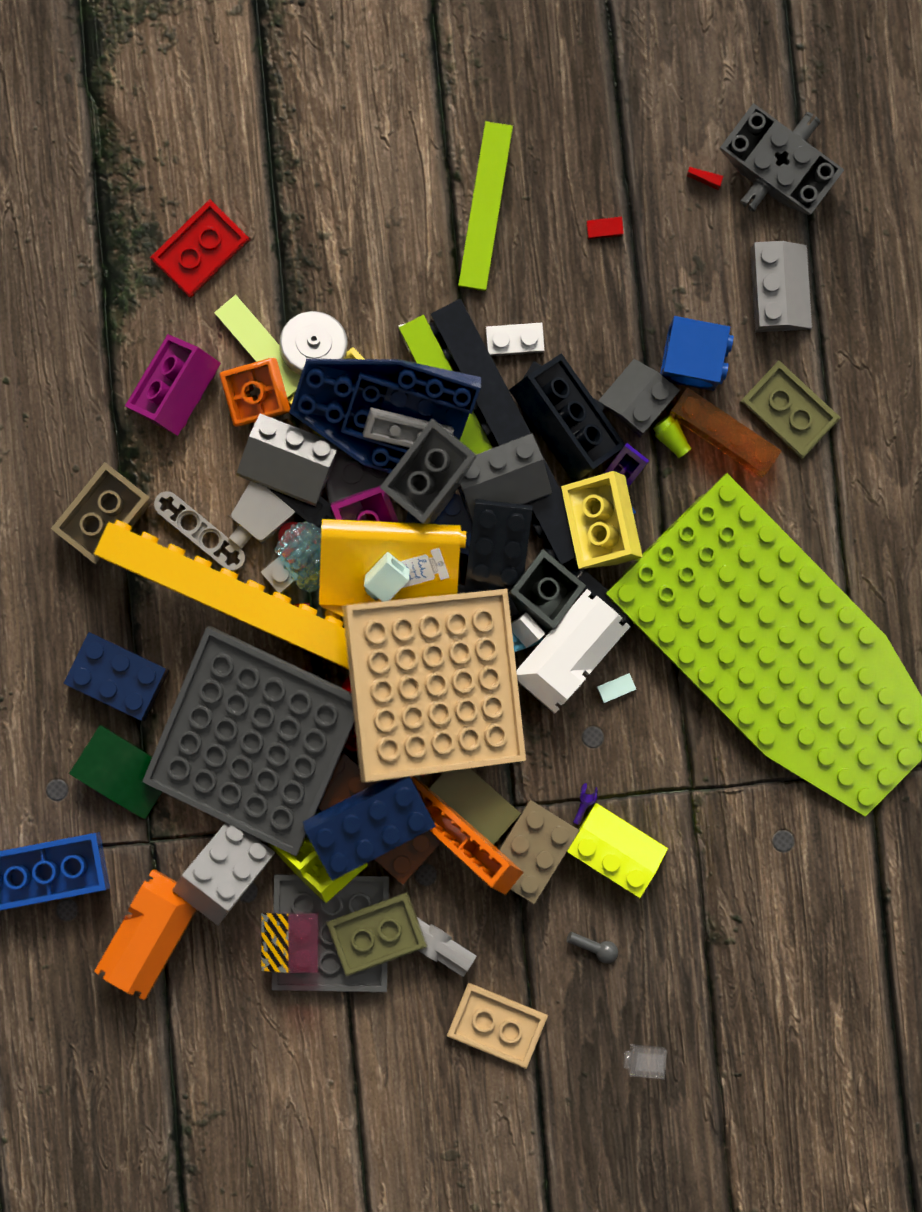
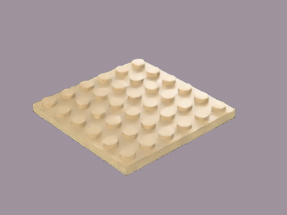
[342,589,526,782]

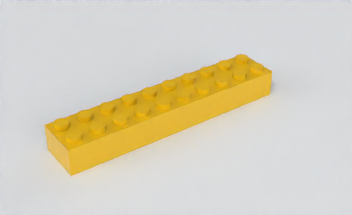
[94,519,349,670]

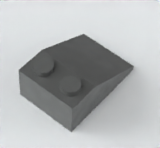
[380,419,477,524]

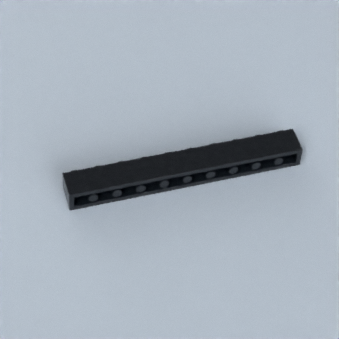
[428,298,576,565]

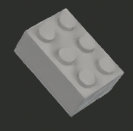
[172,823,275,926]

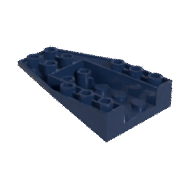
[289,359,481,473]

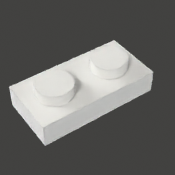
[486,323,544,356]

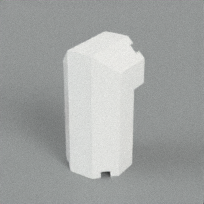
[516,589,630,714]

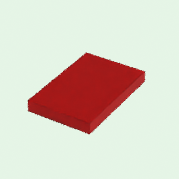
[150,199,250,299]

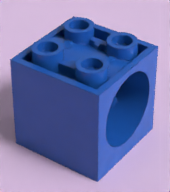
[660,316,734,391]

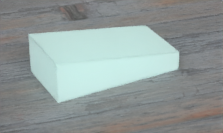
[597,673,636,703]

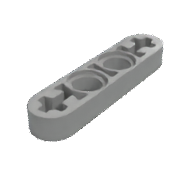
[154,491,246,572]

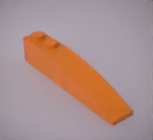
[410,776,524,895]

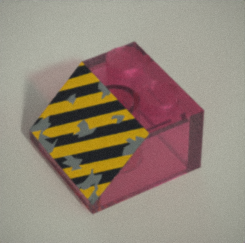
[261,912,319,973]

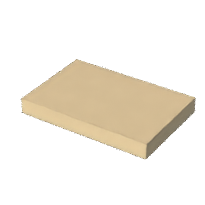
[447,982,548,1069]

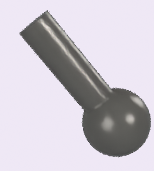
[566,932,618,964]

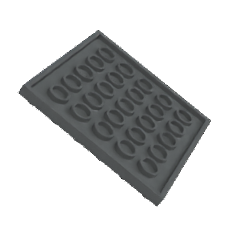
[142,626,355,856]

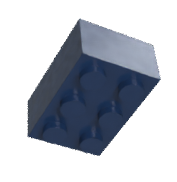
[63,632,170,721]

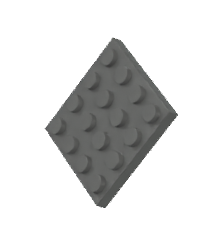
[272,874,389,992]

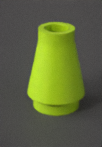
[653,415,691,458]

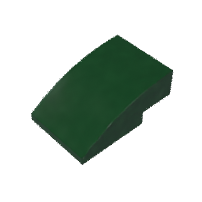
[69,725,163,819]

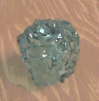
[274,521,322,593]

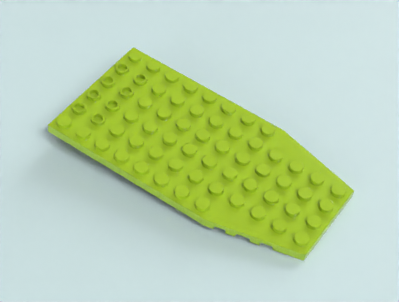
[605,473,922,817]

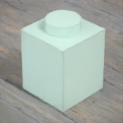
[364,552,409,602]

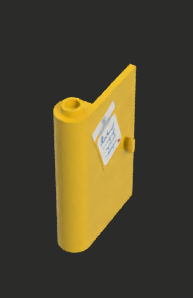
[319,519,466,606]

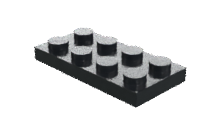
[464,499,533,616]

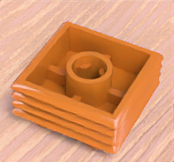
[220,358,290,427]

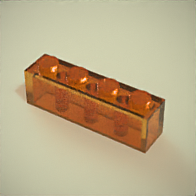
[669,387,782,478]

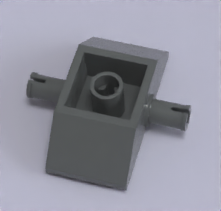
[720,103,844,215]

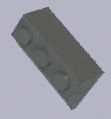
[236,413,339,506]
[458,434,552,523]

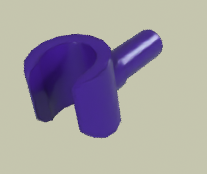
[573,783,598,825]

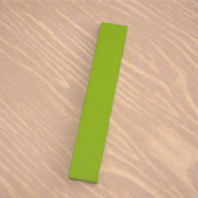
[458,121,513,292]
[398,315,492,455]

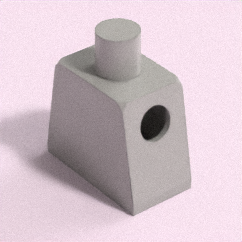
[229,481,297,549]

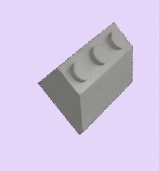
[750,241,812,332]

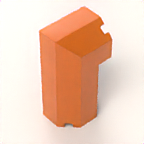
[94,869,197,1000]

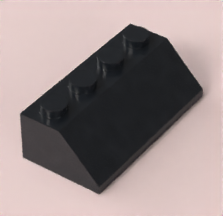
[509,353,625,483]

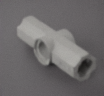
[417,917,477,977]

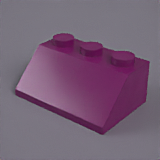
[125,334,221,436]
[331,486,399,522]

